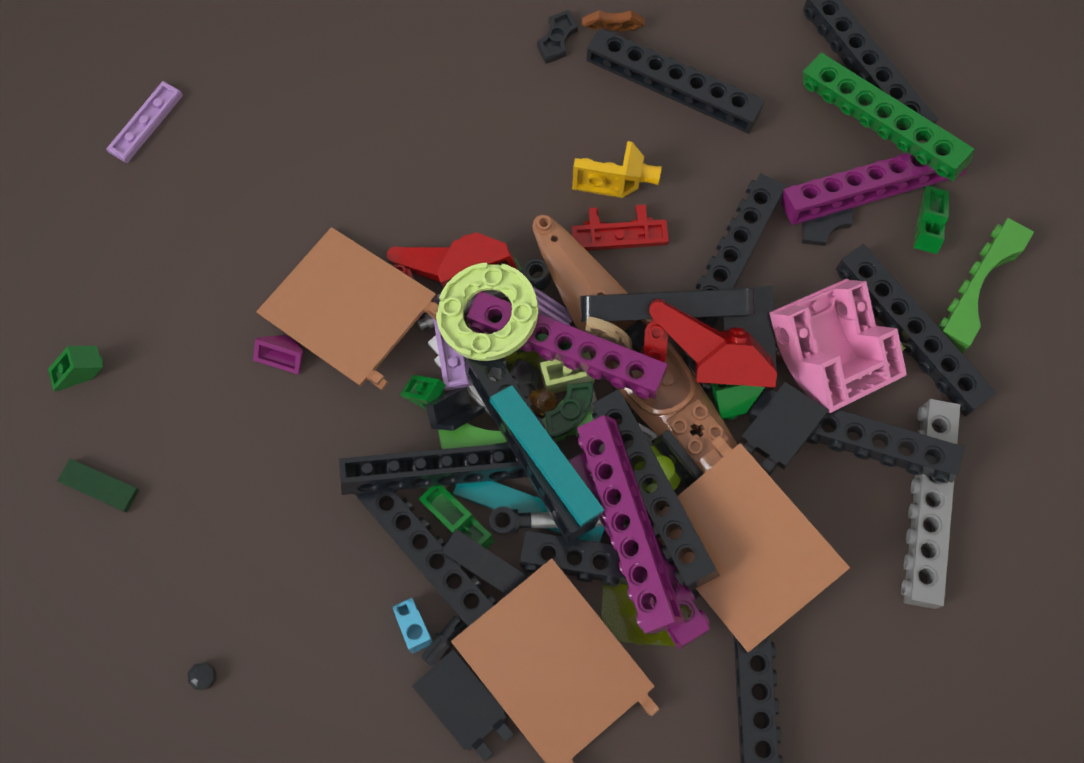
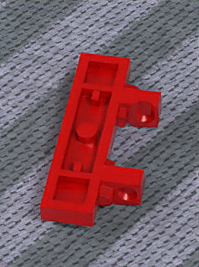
[571,204,669,251]

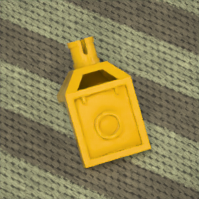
[572,141,662,198]

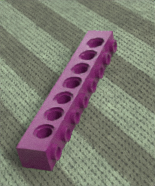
[781,153,968,225]
[467,291,668,399]
[577,415,685,634]
[569,452,710,650]

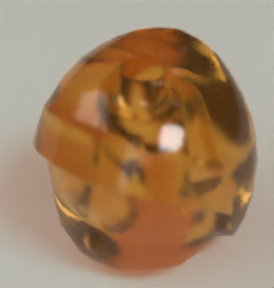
[528,388,557,416]

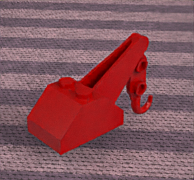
[387,232,520,287]
[629,299,777,387]

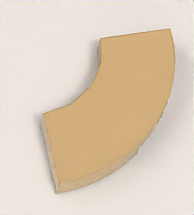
[585,316,632,350]

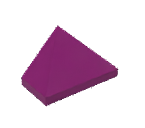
[253,335,303,375]

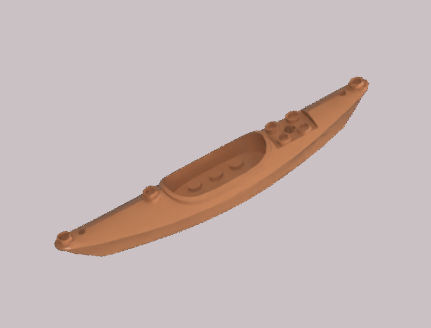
[532,215,737,473]

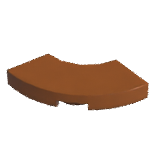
[582,10,645,32]

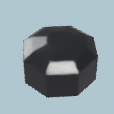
[188,663,216,690]

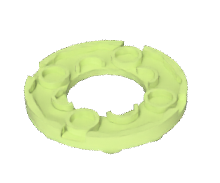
[436,263,539,361]

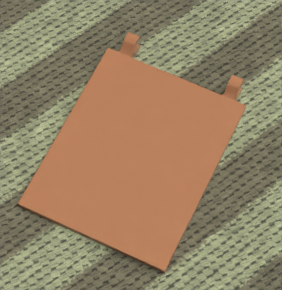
[256,227,439,390]
[648,435,850,652]
[451,558,660,763]

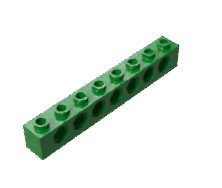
[803,53,975,181]

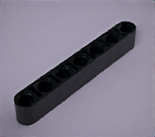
[580,288,755,322]

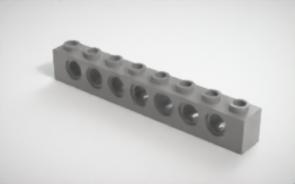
[901,399,960,609]

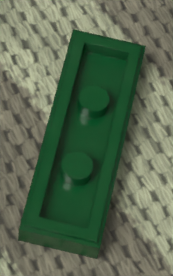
[57,458,139,513]

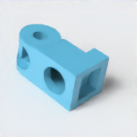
[393,597,433,654]

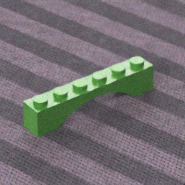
[938,218,1034,353]
[438,400,593,449]

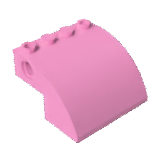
[769,279,907,413]

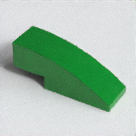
[913,185,949,254]
[419,486,495,549]

